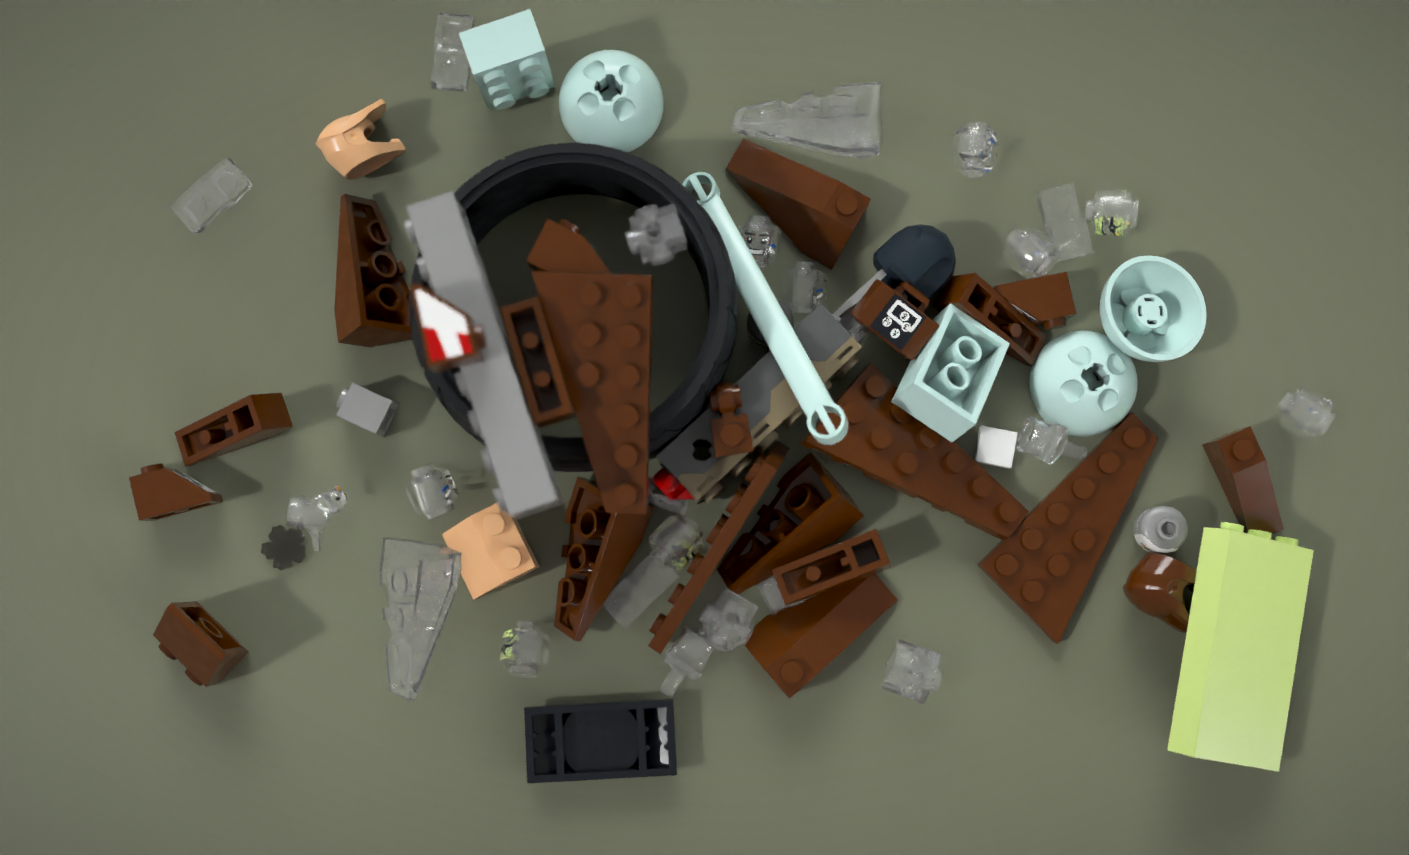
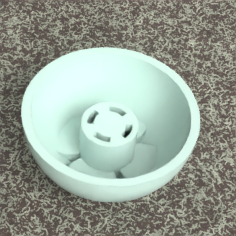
[559,50,664,153]
[1100,255,1207,362]
[1029,330,1138,437]

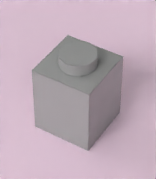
[336,382,399,437]

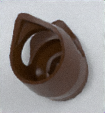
[1122,552,1197,634]

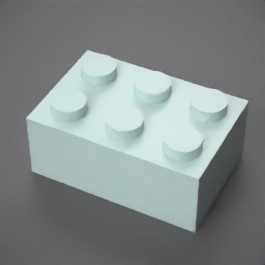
[459,9,555,110]
[891,303,1010,442]

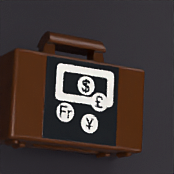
[850,279,939,361]

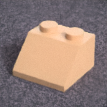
[442,503,540,600]

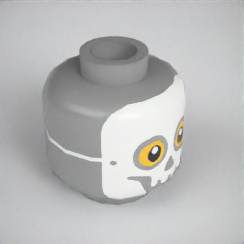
[1133,505,1188,554]

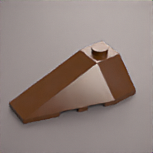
[726,139,871,270]
[334,194,412,347]
[717,452,864,596]
[554,477,654,641]
[739,574,897,699]

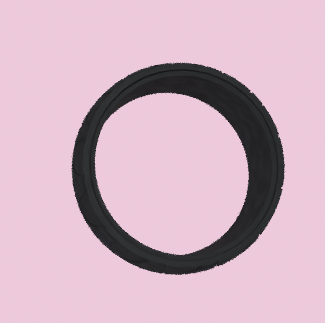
[409,143,738,472]

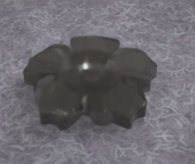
[261,525,306,570]

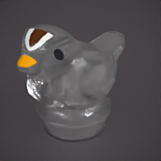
[287,484,348,551]

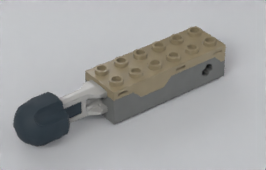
[653,224,956,504]

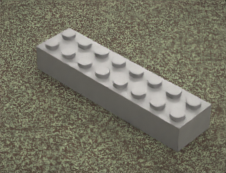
[404,191,564,519]

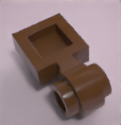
[709,382,754,458]

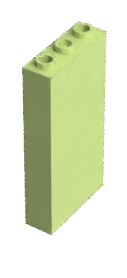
[1167,522,1314,772]

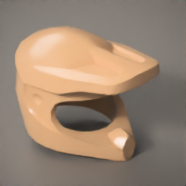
[316,99,406,180]

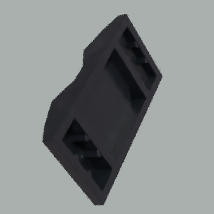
[524,699,677,784]

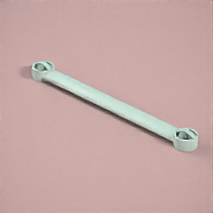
[682,172,849,445]

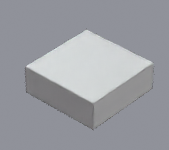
[974,426,1018,469]

